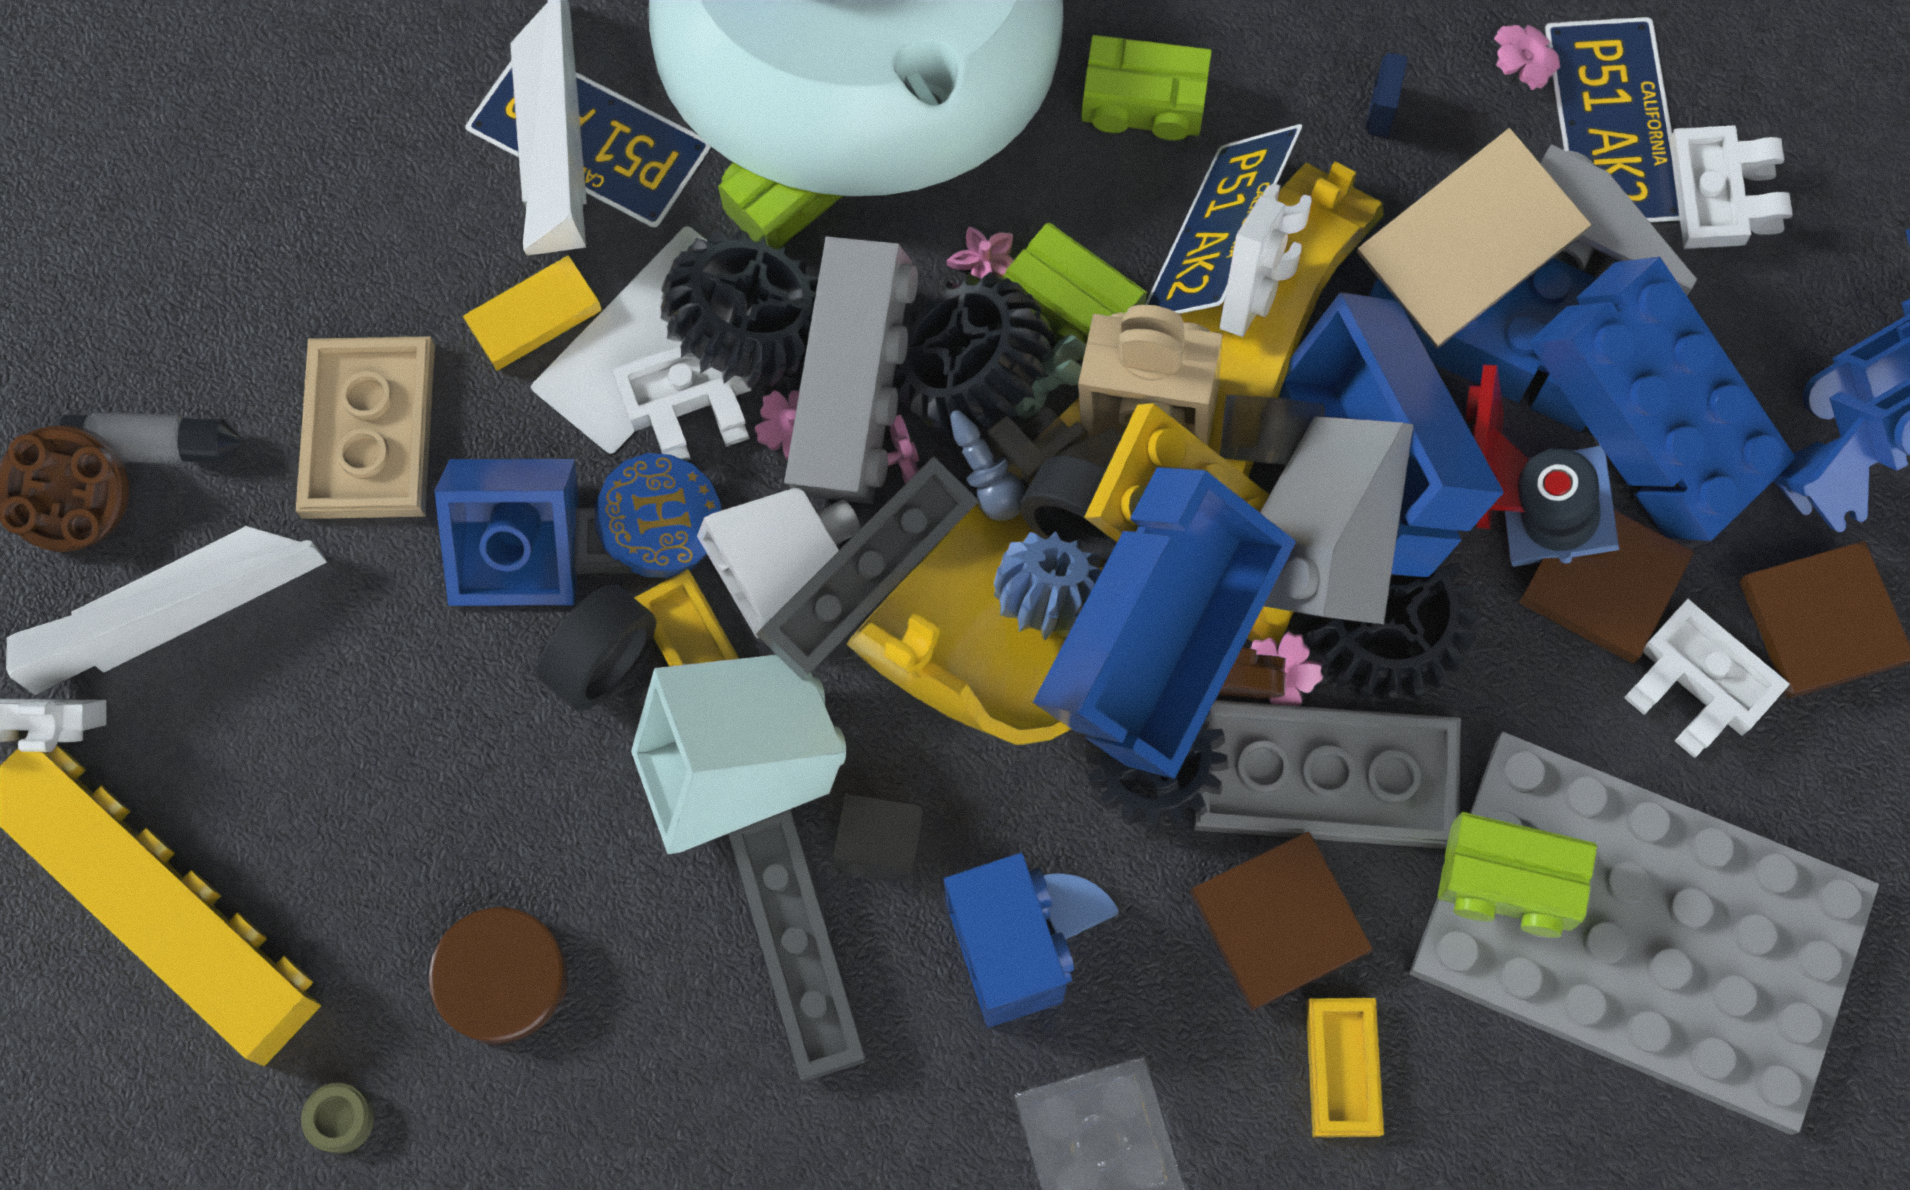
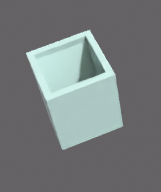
[631,655,846,854]

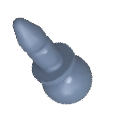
[950,410,1026,521]

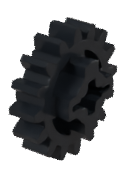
[1085,710,1229,831]

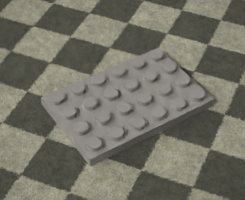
[1409,731,1879,1135]

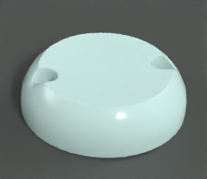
[649,0,1063,196]

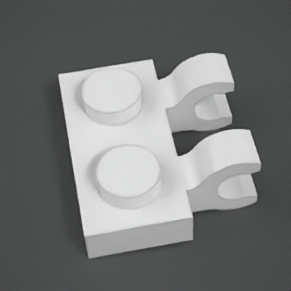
[1669,125,1793,249]
[1219,183,1312,337]
[612,346,751,461]
[1624,599,1790,758]
[0,699,106,752]

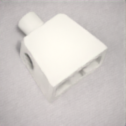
[697,488,860,638]

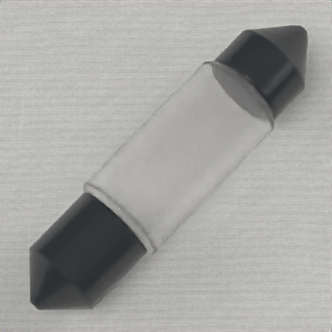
[51,412,243,464]

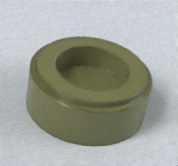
[301,1083,374,1154]

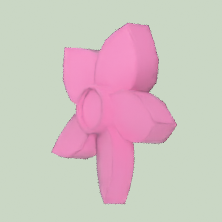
[947,227,1014,279]
[887,414,919,484]

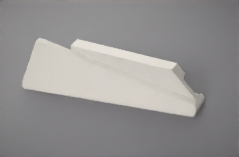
[510,0,587,256]
[6,526,327,695]

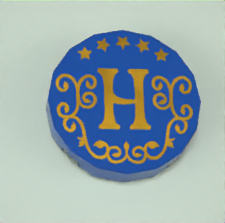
[594,453,721,578]

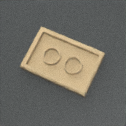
[1357,128,1592,349]
[296,337,435,519]

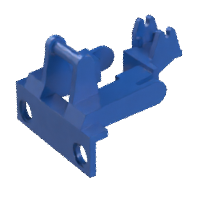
[1773,228,1910,532]

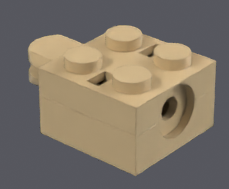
[1078,305,1222,446]

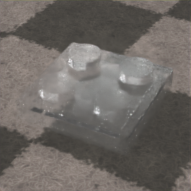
[1014,1056,1185,1190]

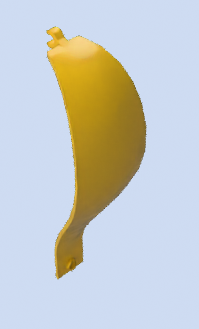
[847,161,1384,745]

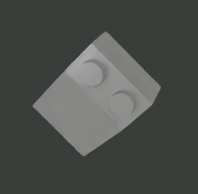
[1540,144,1697,296]
[1260,416,1413,624]

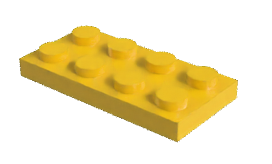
[1084,403,1294,647]

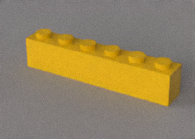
[0,745,321,1067]

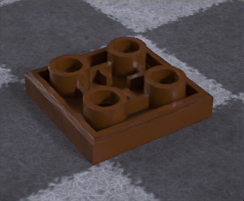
[1518,510,1694,664]
[1739,541,1910,699]
[1190,831,1373,1011]

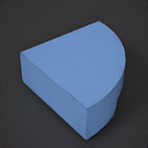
[1043,874,1119,940]

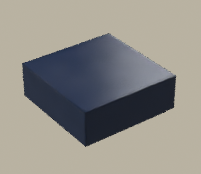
[1365,52,1408,138]

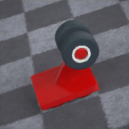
[1466,365,1601,551]

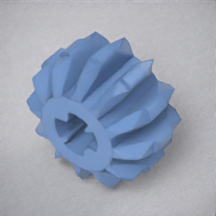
[994,531,1102,640]

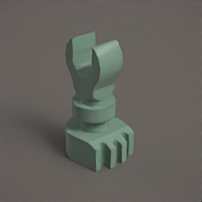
[1015,335,1087,419]

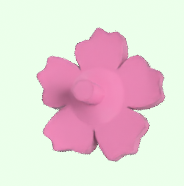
[1494,25,1560,90]
[754,390,799,460]
[1250,632,1323,706]

